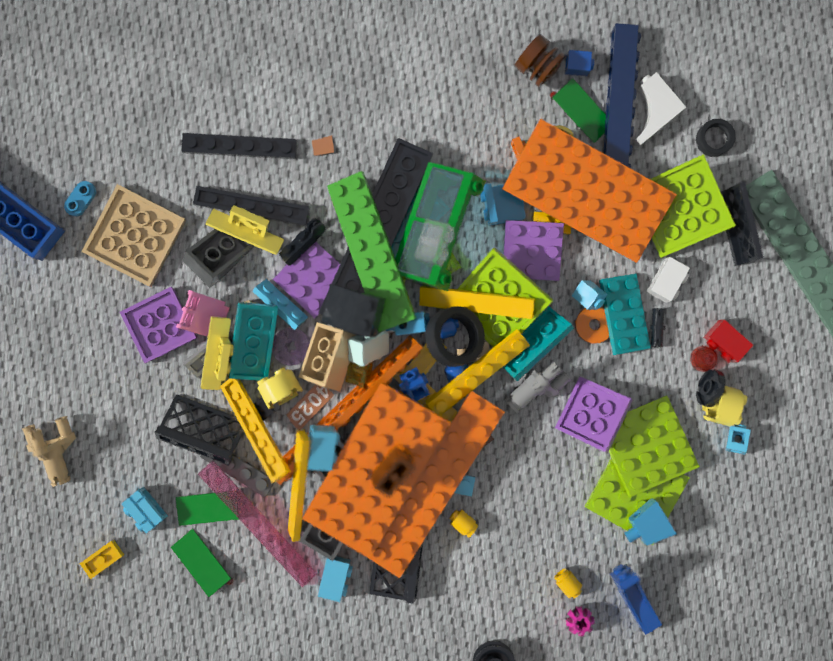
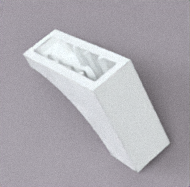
[633,72,686,148]

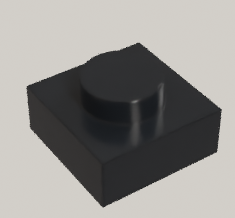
[254,398,276,421]

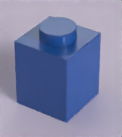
[565,50,594,76]

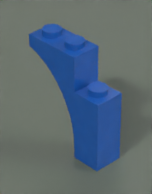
[610,564,662,635]

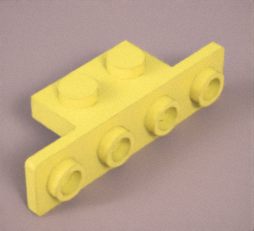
[206,205,284,255]
[201,316,233,390]

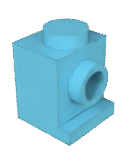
[725,424,751,455]

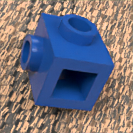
[399,367,430,401]

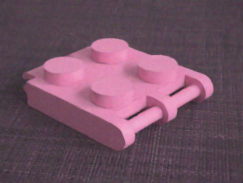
[176,290,230,337]

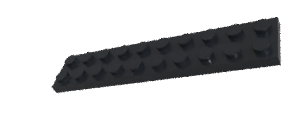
[318,138,433,315]

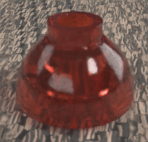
[690,346,718,372]

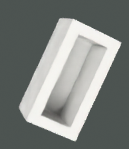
[646,257,690,303]

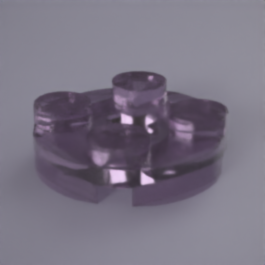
[272,327,310,366]

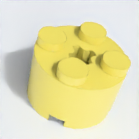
[257,368,303,409]
[702,385,747,427]

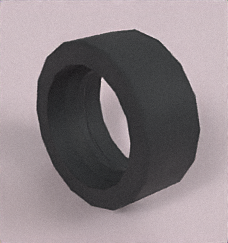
[696,118,736,157]

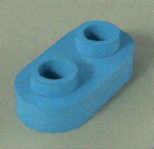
[64,181,96,217]

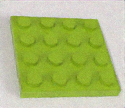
[650,154,735,258]
[457,247,553,347]
[609,395,700,497]
[584,458,690,545]

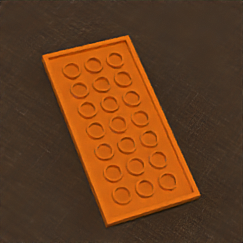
[502,119,677,263]
[302,382,451,558]

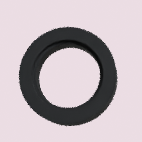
[425,306,485,367]

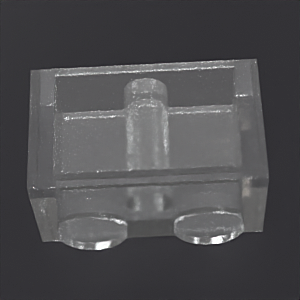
[414,219,454,267]

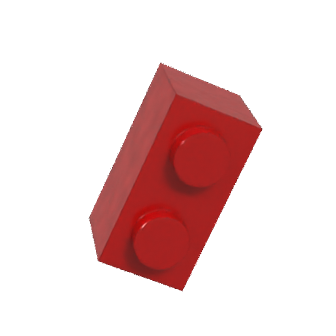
[704,319,753,363]

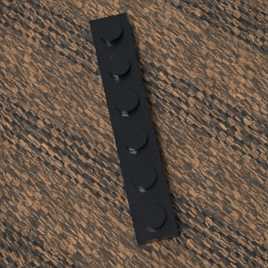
[181,133,297,159]
[193,186,310,226]

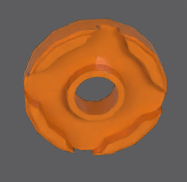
[575,307,609,344]

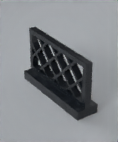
[720,181,764,266]
[155,394,244,466]
[369,541,424,604]

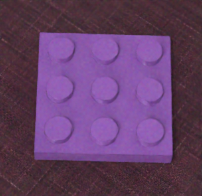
[503,220,564,281]
[273,242,340,318]
[120,287,198,364]
[555,376,633,454]

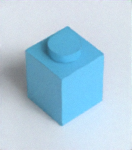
[572,280,607,310]

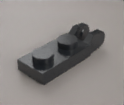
[279,218,326,266]

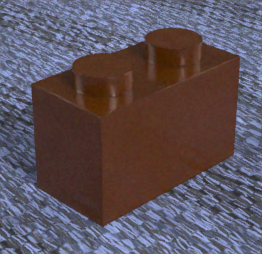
[371,446,415,498]

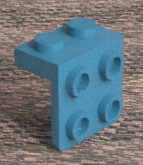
[480,183,526,226]

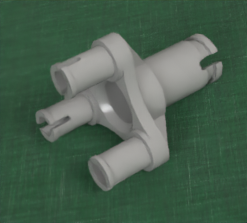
[505,354,572,413]

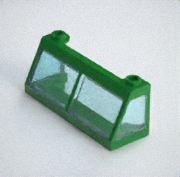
[395,162,486,291]

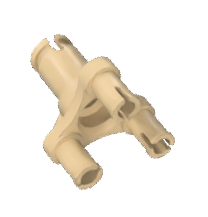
[22,416,76,487]

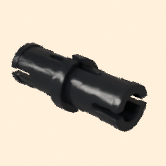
[650,308,666,347]

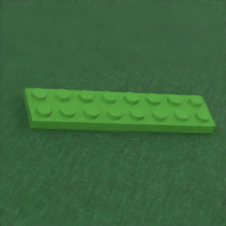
[327,171,417,332]

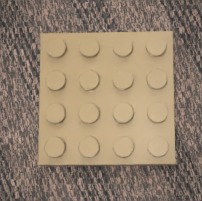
[81,184,186,287]

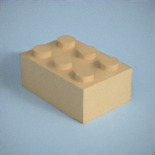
[299,322,356,391]

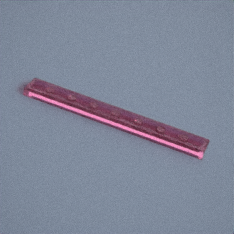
[198,460,317,588]

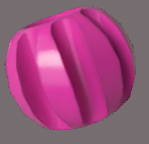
[566,606,595,637]

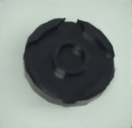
[696,369,726,407]

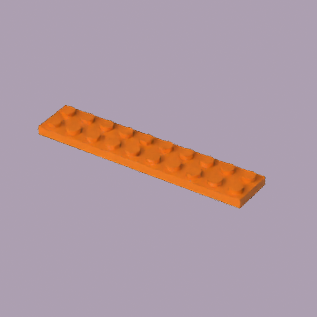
[277,335,423,484]
[367,391,505,578]

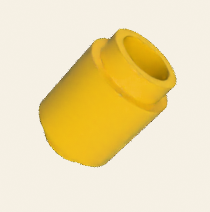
[449,509,478,537]
[554,568,583,598]

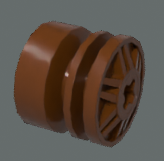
[514,34,566,87]

